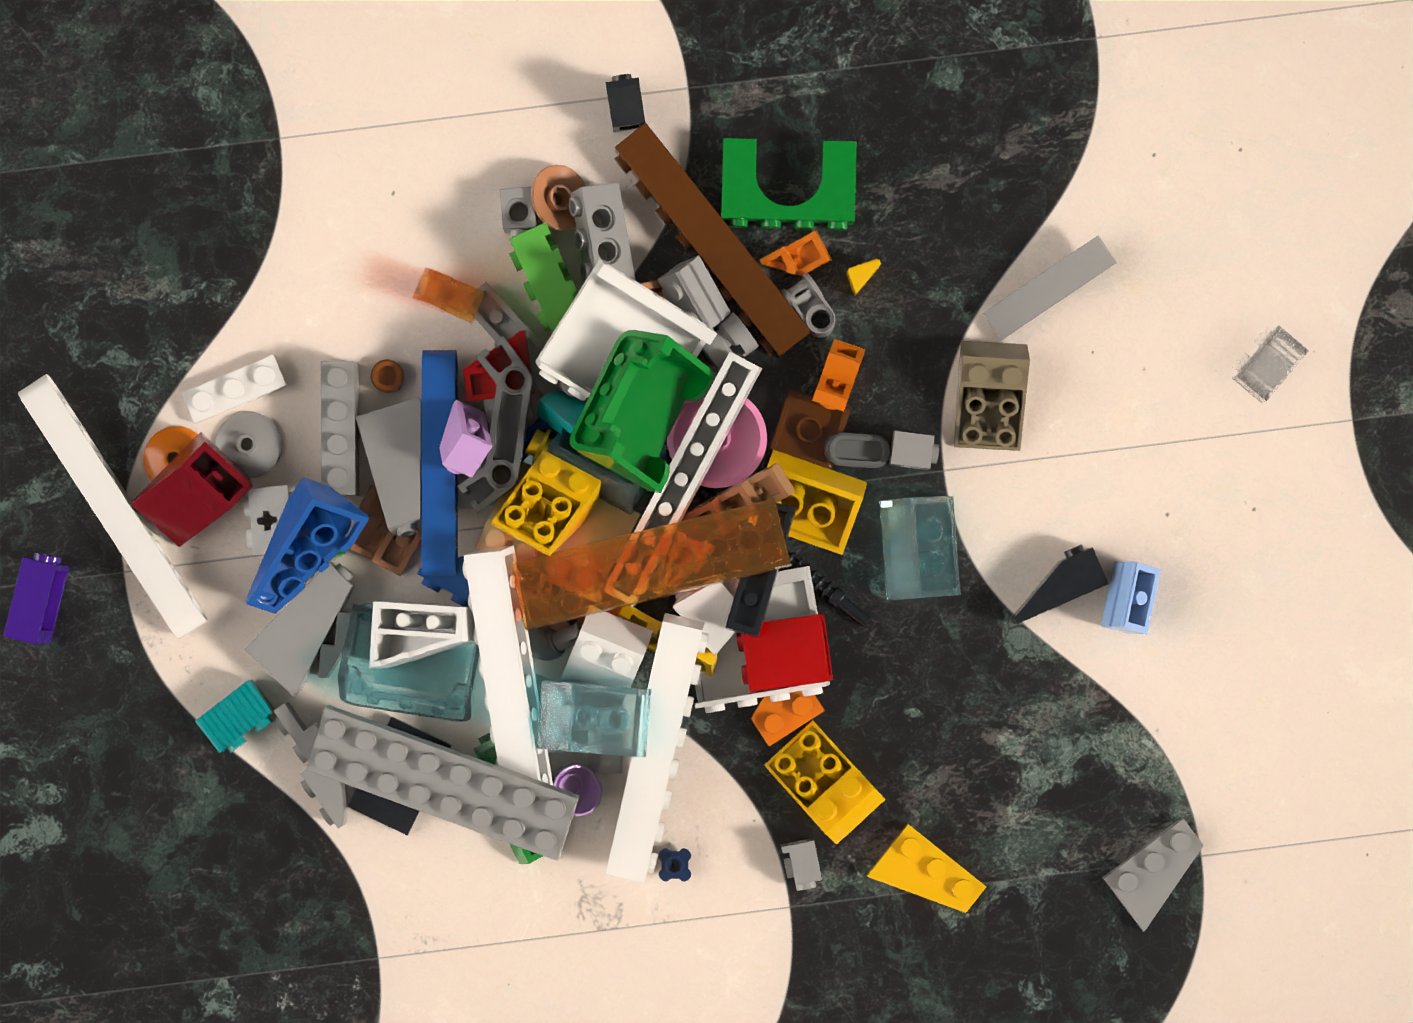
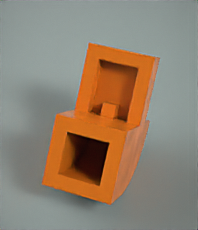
[812,339,866,411]

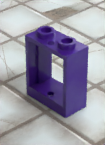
[3,553,70,644]

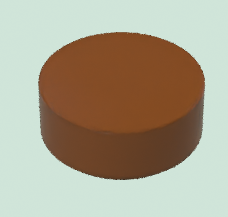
[371,359,405,393]

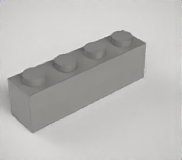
[321,361,359,496]

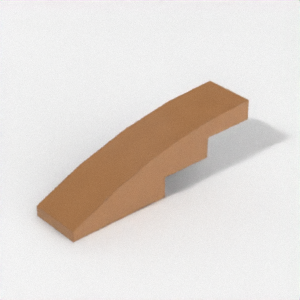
[677,462,795,542]

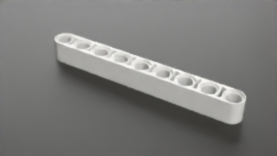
[18,374,208,639]

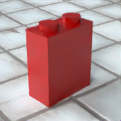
[736,613,833,692]

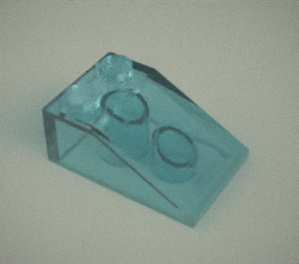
[536,680,652,757]

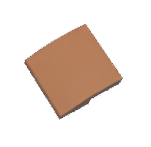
[349,485,422,577]

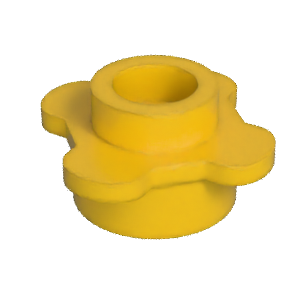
[525,429,553,463]

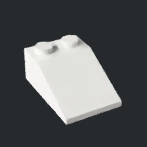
[560,606,653,705]

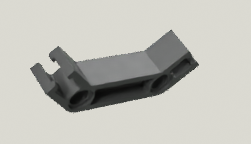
[457,336,533,513]

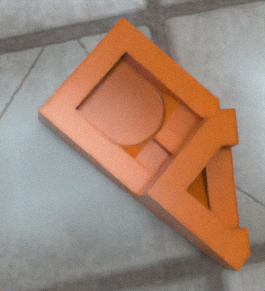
[759,231,832,276]

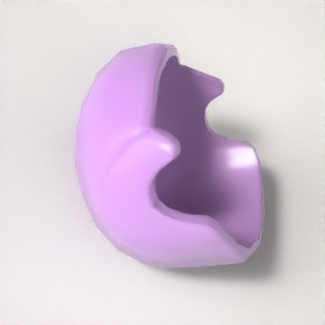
[552,763,603,817]

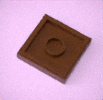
[767,388,851,469]

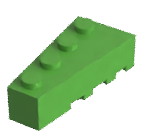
[509,222,578,332]

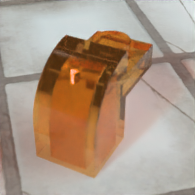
[412,267,485,324]

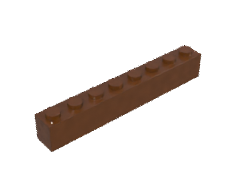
[614,123,811,358]

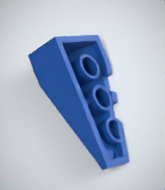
[245,477,369,614]

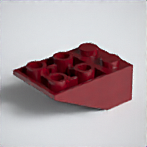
[130,432,253,547]

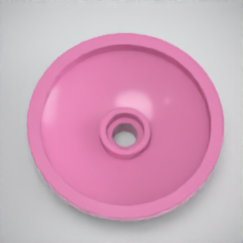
[667,397,767,488]

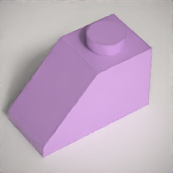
[439,400,492,478]

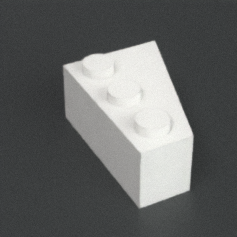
[369,601,475,668]

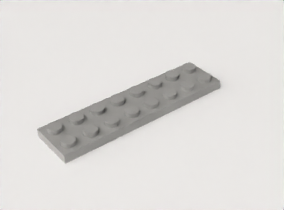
[306,705,580,861]

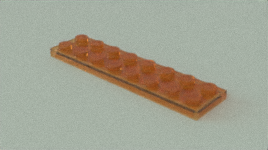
[510,498,791,631]

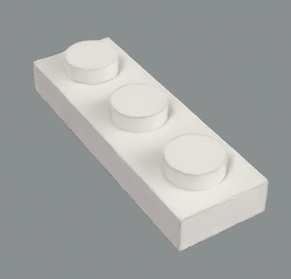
[182,355,288,424]

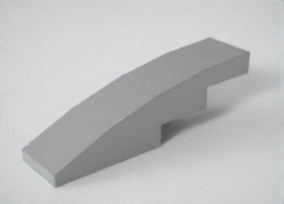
[983,235,1117,340]

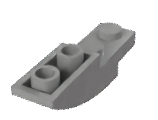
[274,702,348,829]

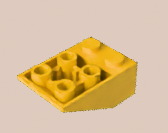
[491,450,601,556]
[764,720,885,845]

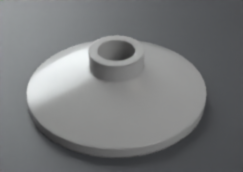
[216,412,282,478]

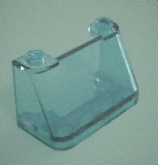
[338,603,481,722]

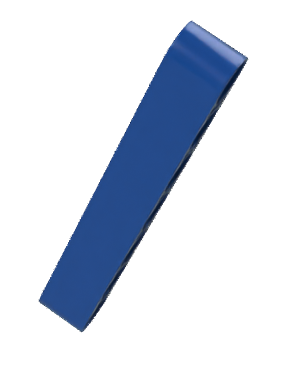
[421,350,458,576]

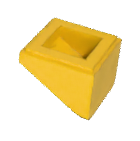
[846,259,881,296]

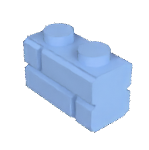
[1101,561,1161,635]

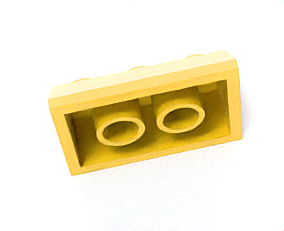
[748,450,867,555]

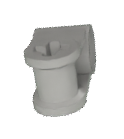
[780,272,835,338]

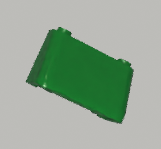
[570,330,717,493]

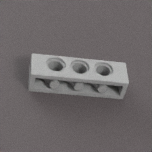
[569,183,635,282]

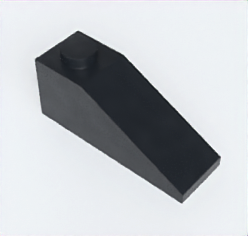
[1011,544,1109,624]

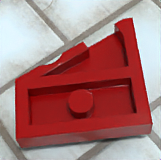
[463,330,534,402]

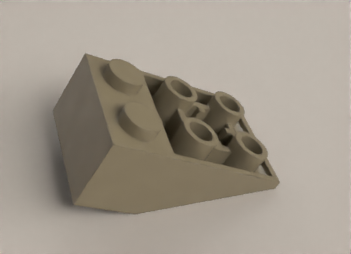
[954,340,1030,451]

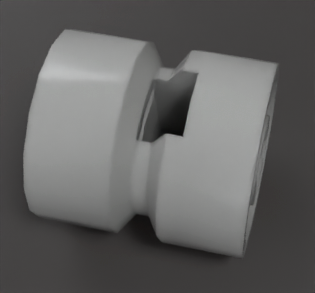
[702,312,759,372]

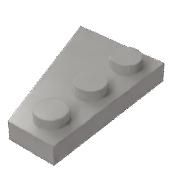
[1102,818,1204,932]

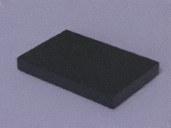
[348,716,452,836]

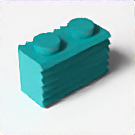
[195,680,275,753]

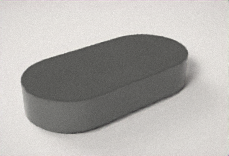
[824,433,891,468]

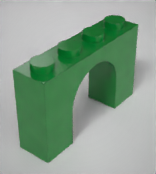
[721,138,857,231]

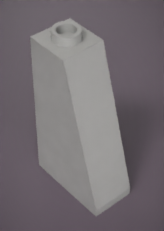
[356,397,422,537]
[244,562,356,696]

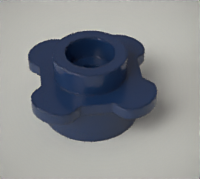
[658,848,691,882]

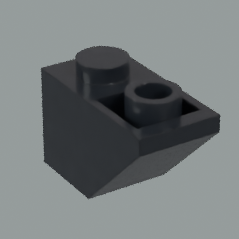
[605,74,645,133]

